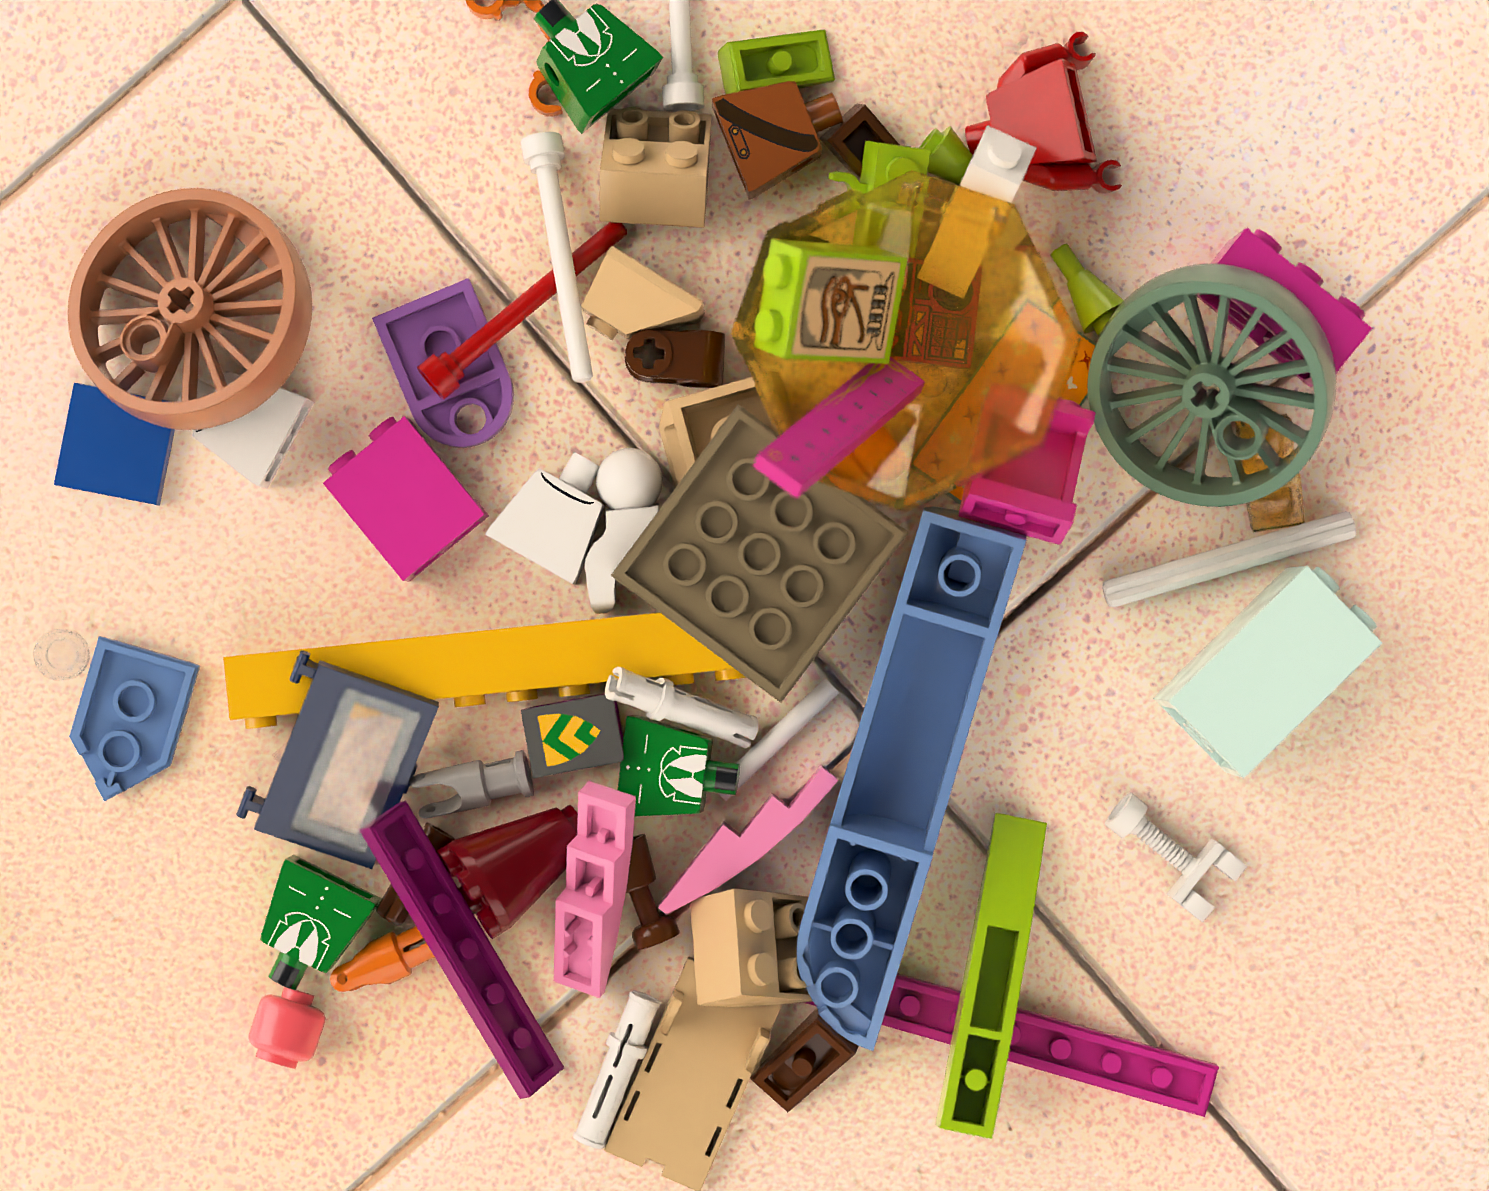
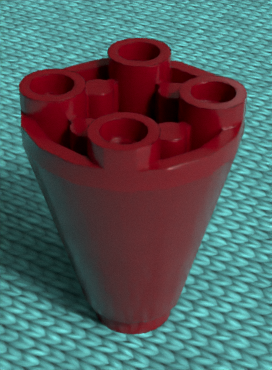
[436,805,578,939]

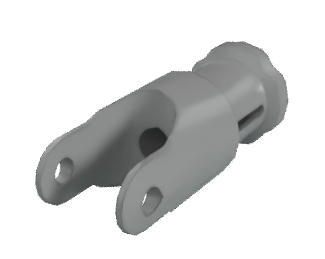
[409,750,534,819]

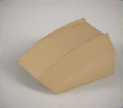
[659,372,792,488]

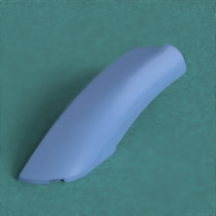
[797,506,1027,1051]

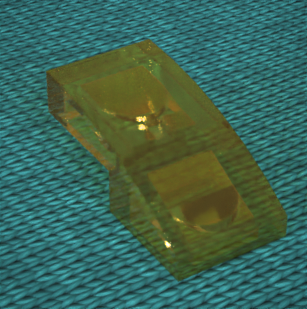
[1235,414,1305,532]

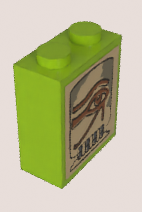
[754,239,908,364]

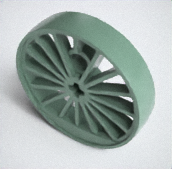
[1088,264,1336,507]

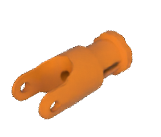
[330,926,435,992]

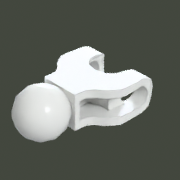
[585,448,663,614]

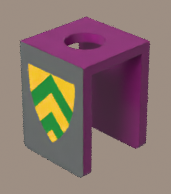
[520,693,624,778]

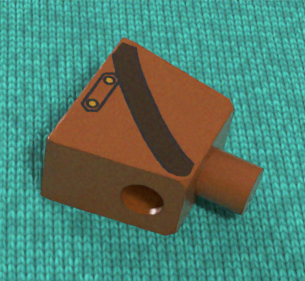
[712,81,843,200]

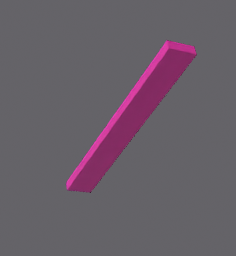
[804,973,1219,1117]

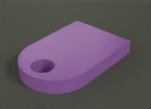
[372,278,514,448]

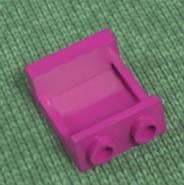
[958,384,1096,545]
[323,416,489,582]

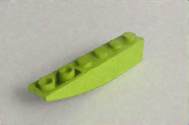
[935,813,1047,1139]

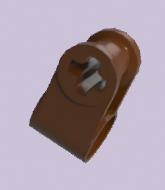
[625,330,726,388]

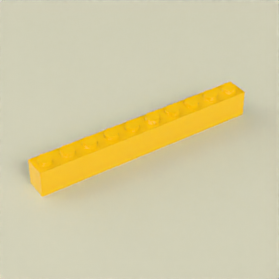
[223,613,747,729]

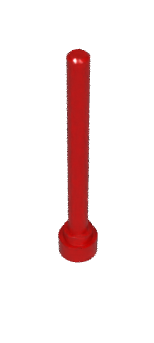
[417,222,627,400]

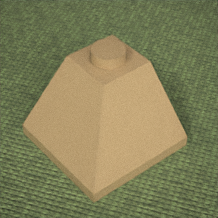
[581,246,705,341]

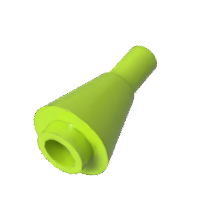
[919,126,973,185]
[1050,243,1124,336]

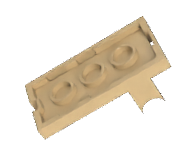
[604,956,782,1191]

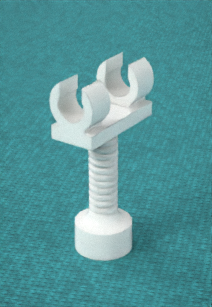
[1105,792,1248,923]

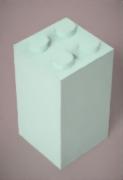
[1153,566,1383,778]

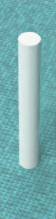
[718,678,839,801]

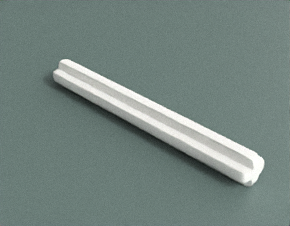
[1102,511,1356,607]

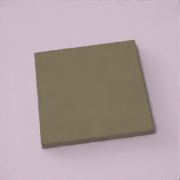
[611,405,909,703]

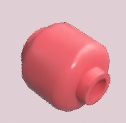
[248,987,326,1069]

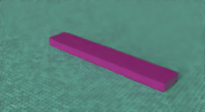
[359,801,565,1099]

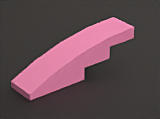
[658,765,839,914]
[554,781,636,998]

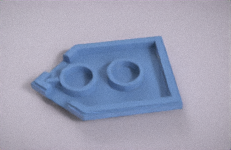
[69,636,200,802]

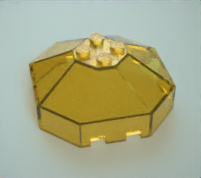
[730,170,1081,513]

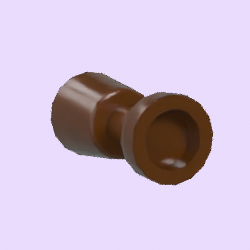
[626,834,680,950]

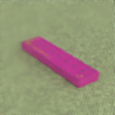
[753,357,925,499]

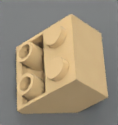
[599,107,712,228]
[690,889,812,1008]

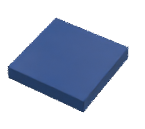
[54,383,175,506]

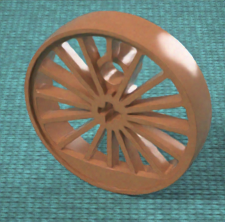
[67,188,312,430]

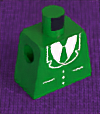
[533,0,663,134]
[617,715,740,816]
[260,855,382,990]

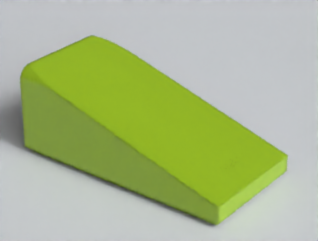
[718,29,835,94]

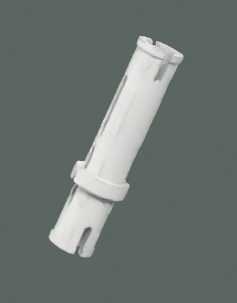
[605,666,759,748]
[573,990,662,1149]

